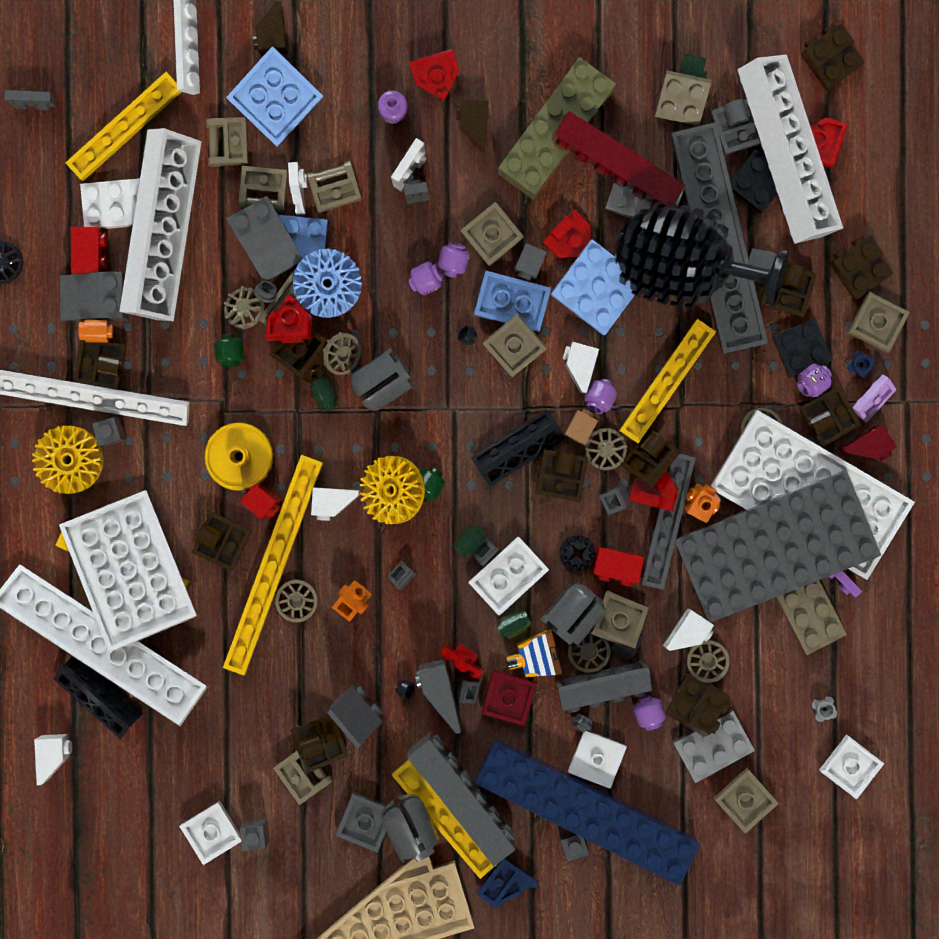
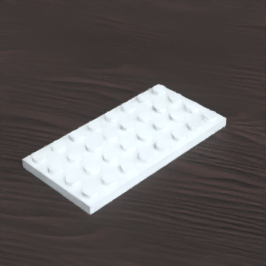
[711,410,915,580]

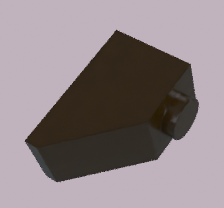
[253,1,288,56]
[456,99,489,152]

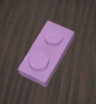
[853,374,896,423]

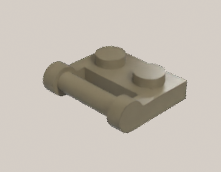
[206,117,249,167]
[307,161,362,213]
[239,166,288,212]
[273,751,333,805]

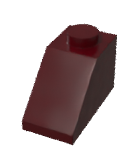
[838,424,897,461]

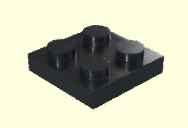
[730,149,778,214]
[772,319,832,378]

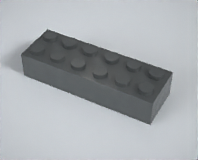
[408,731,516,867]

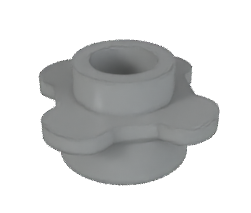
[812,697,837,722]

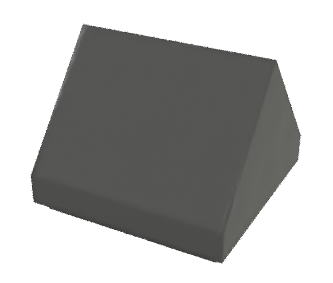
[470,537,500,567]
[387,560,417,590]
[456,677,480,703]

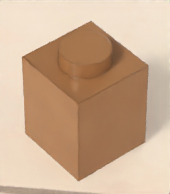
[564,409,598,445]

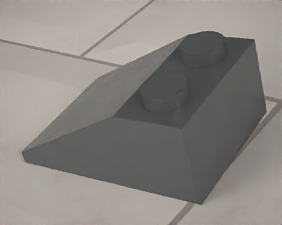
[227,196,303,281]
[60,272,129,321]
[415,659,461,734]
[327,684,383,749]

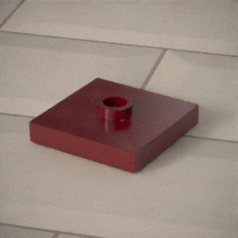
[481,669,537,726]

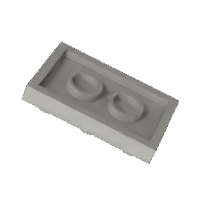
[673,710,755,783]

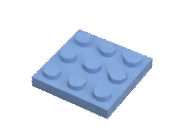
[226,46,324,147]
[550,239,634,335]

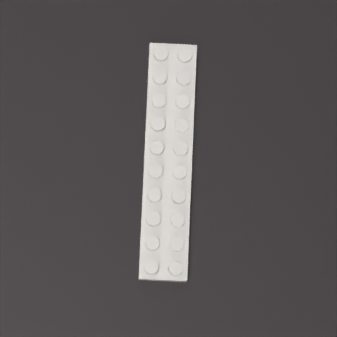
[0,565,207,726]

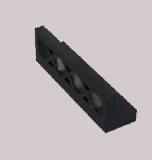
[471,409,565,487]
[53,656,143,739]

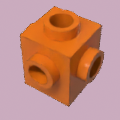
[684,483,721,523]
[332,580,372,622]

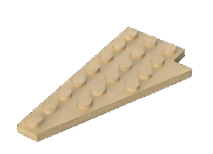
[316,856,475,939]

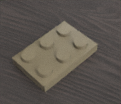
[776,580,847,655]

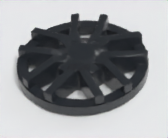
[0,241,23,284]

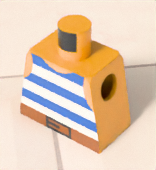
[507,629,562,677]

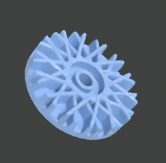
[293,249,362,318]

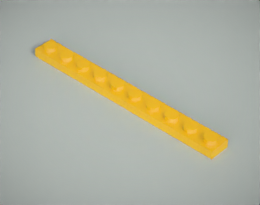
[223,455,323,675]

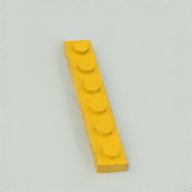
[65,72,182,181]
[619,319,716,444]
[392,759,497,879]

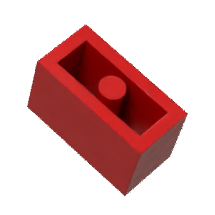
[71,227,108,274]
[240,483,282,519]
[592,546,644,587]

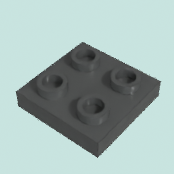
[710,99,761,156]

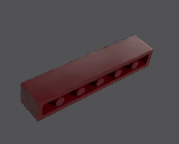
[551,111,686,209]

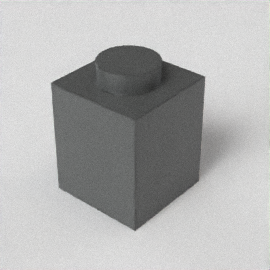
[515,243,547,281]
[92,417,127,446]
[240,819,269,851]

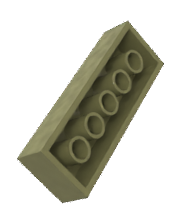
[498,57,616,200]

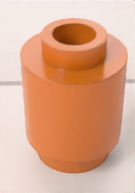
[79,320,113,343]

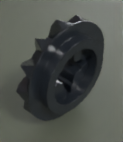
[559,535,596,571]

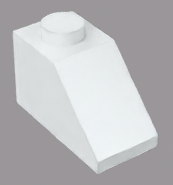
[563,342,599,394]
[311,487,360,521]
[663,608,714,651]
[34,734,72,785]

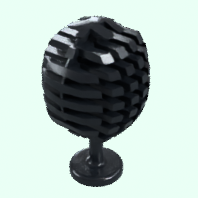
[615,201,788,309]

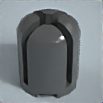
[351,348,417,411]
[540,583,606,649]
[381,794,441,863]

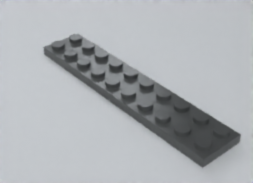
[671,122,768,354]

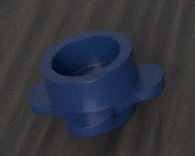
[847,352,874,378]

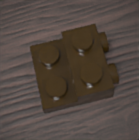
[800,23,865,91]
[829,235,894,300]
[269,330,334,383]
[665,673,730,737]

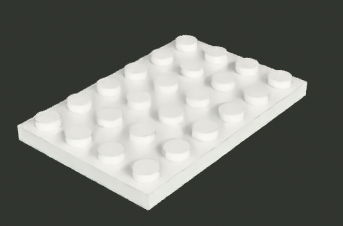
[59,490,197,652]

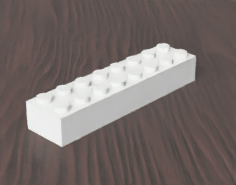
[737,55,843,244]
[119,128,202,321]

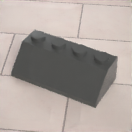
[555,661,652,713]

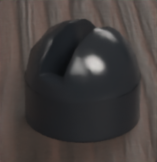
[457,325,477,345]
[395,680,415,700]

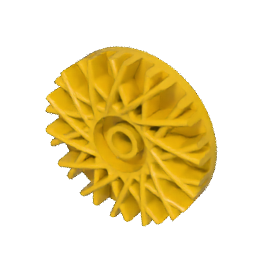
[205,423,274,490]
[32,426,104,494]
[359,456,425,524]

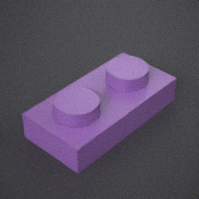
[829,571,862,598]

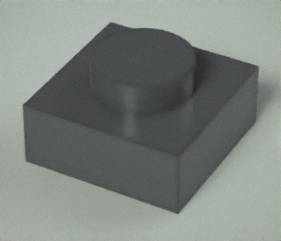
[560,833,589,862]

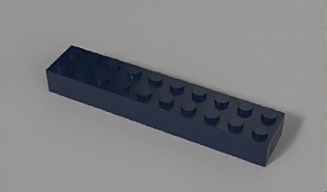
[475,738,700,886]

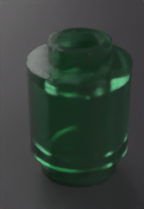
[310,377,340,412]
[453,524,486,558]
[497,610,532,640]

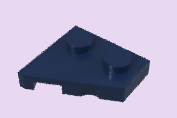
[477,857,539,908]

